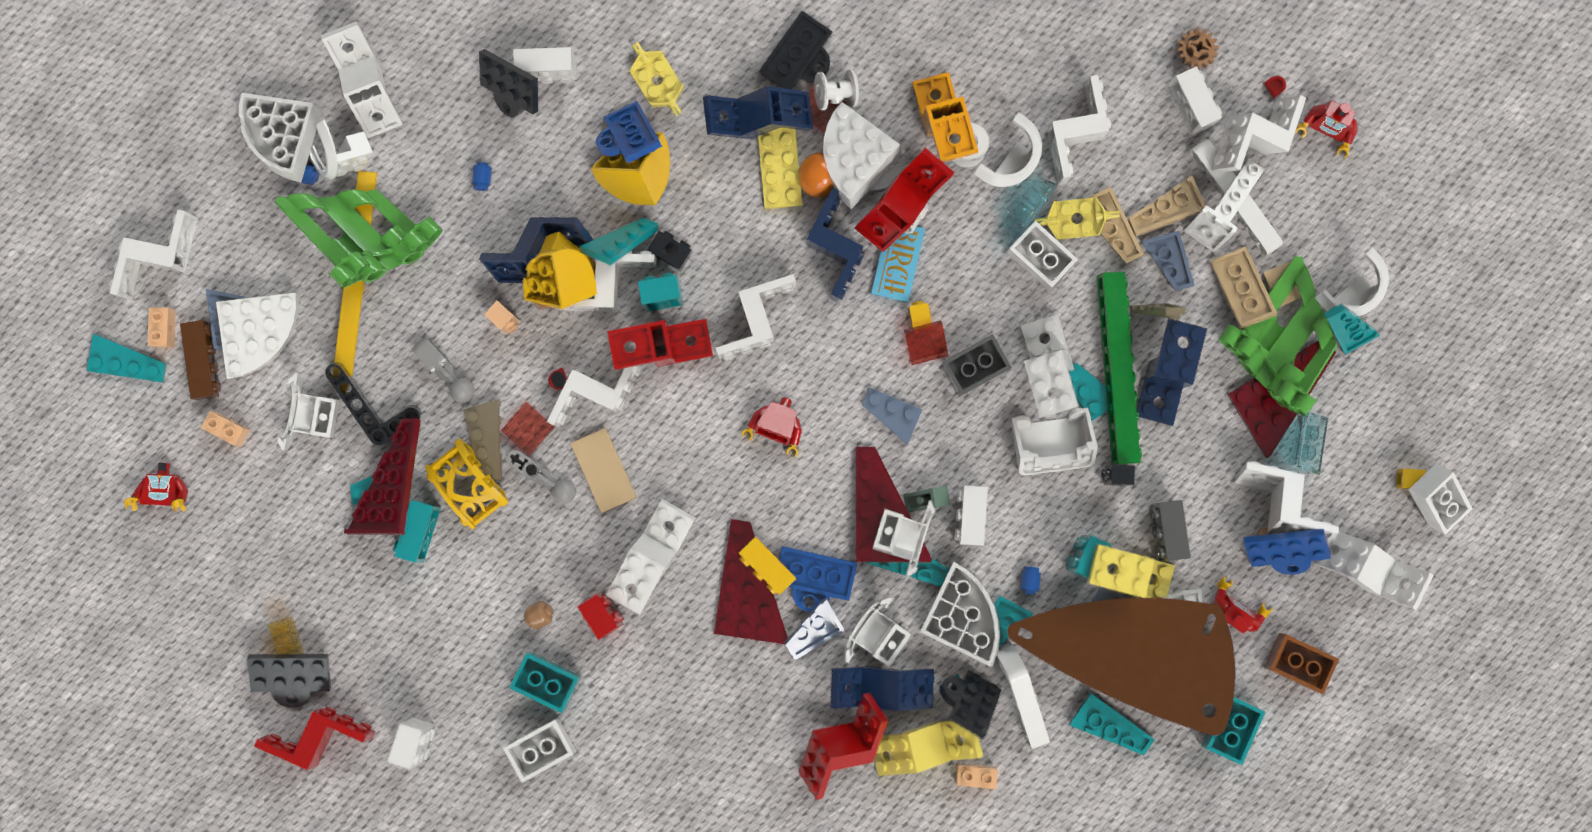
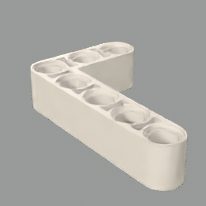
[997,644,1050,749]

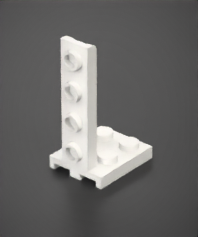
[1184,159,1265,253]

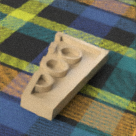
[1128,176,1206,237]
[1088,187,1144,264]

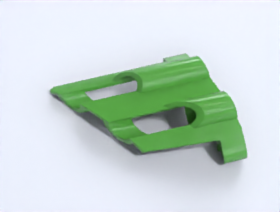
[274,189,443,288]
[1218,256,1337,416]

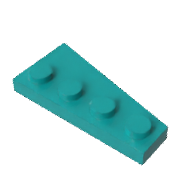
[580,218,659,266]
[1324,304,1380,355]
[86,334,167,383]
[865,559,950,587]
[1068,693,1155,755]

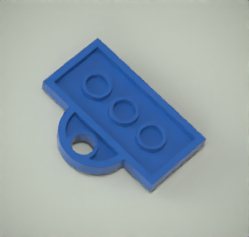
[596,101,662,163]
[1244,529,1331,575]
[779,546,858,612]

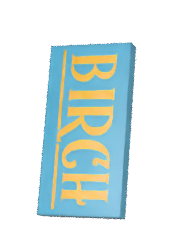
[871,227,925,303]

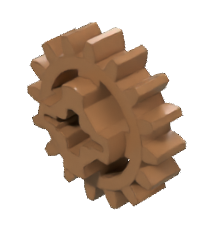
[1176,28,1219,70]

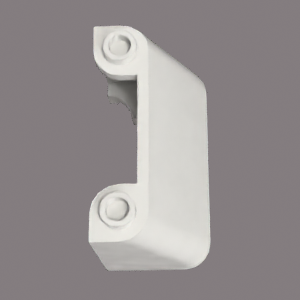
[1012,408,1098,475]

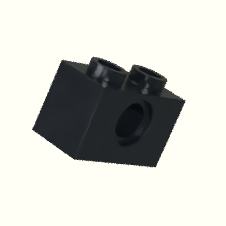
[647,231,693,272]
[1101,465,1135,486]

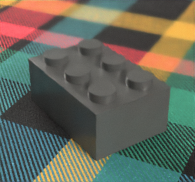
[941,334,1012,397]
[1149,500,1191,561]

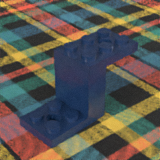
[703,86,813,139]
[806,188,865,303]
[479,217,593,283]
[1137,319,1208,426]
[830,666,935,711]

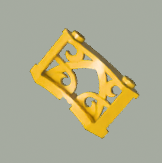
[425,438,509,530]

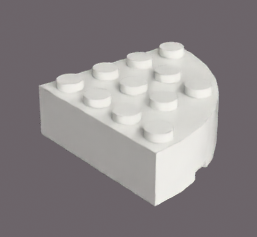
[239,93,321,183]
[823,102,901,209]
[216,293,299,379]
[920,562,1000,667]

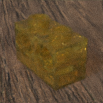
[268,617,305,654]

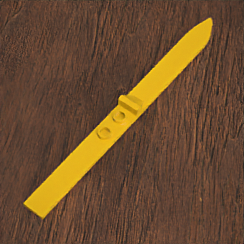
[333,171,377,392]

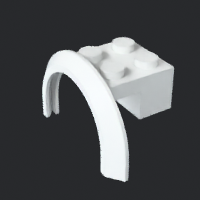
[974,113,1042,189]
[309,120,373,180]
[1315,247,1389,316]
[278,373,340,450]
[873,501,935,578]
[844,596,911,667]

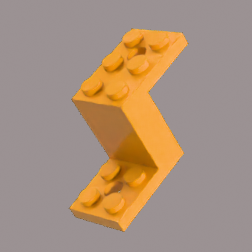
[912,72,979,163]

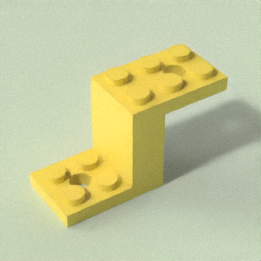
[1087,544,1175,598]
[874,720,983,776]

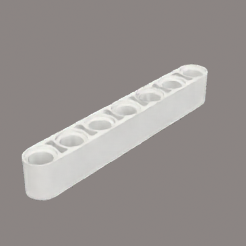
[1190,139,1283,256]

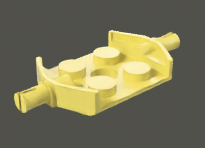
[629,42,684,116]
[1034,197,1120,240]

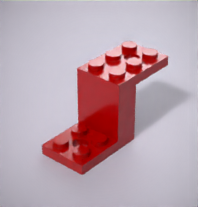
[854,147,955,252]
[607,319,714,370]
[799,693,888,800]
[254,706,376,770]

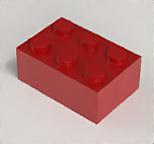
[577,592,624,640]

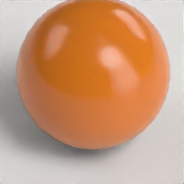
[798,152,835,199]

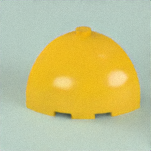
[591,132,670,206]
[523,248,597,309]

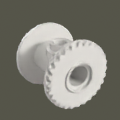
[814,69,859,110]
[950,123,989,168]

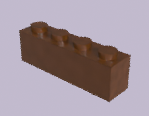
[180,320,221,400]

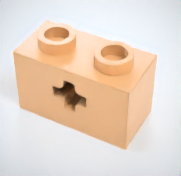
[484,301,520,334]
[147,308,176,348]
[201,411,250,447]
[955,763,998,789]

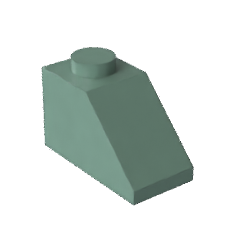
[904,486,951,513]

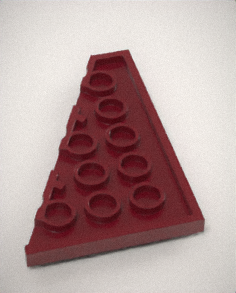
[1227,341,1336,458]
[344,418,421,535]
[856,447,932,563]
[714,519,788,644]

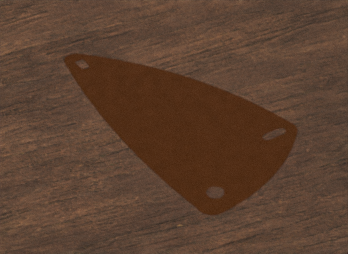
[1007,598,1236,735]

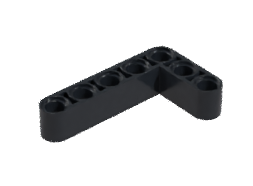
[325,362,421,445]

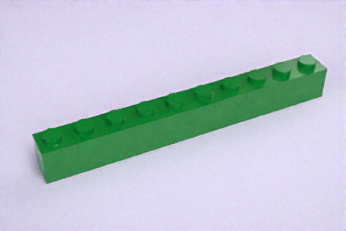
[1096,272,1142,465]

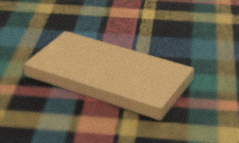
[1210,246,1277,330]
[570,428,637,513]

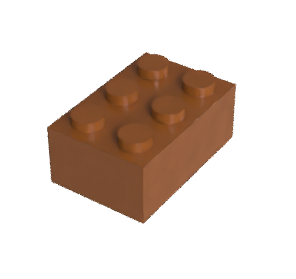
[1264,633,1339,695]

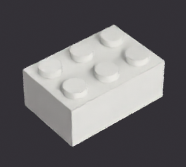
[513,47,576,84]
[1168,66,1222,136]
[1007,221,1078,291]
[1409,463,1472,535]
[954,485,988,546]
[388,718,436,769]
[503,718,577,783]

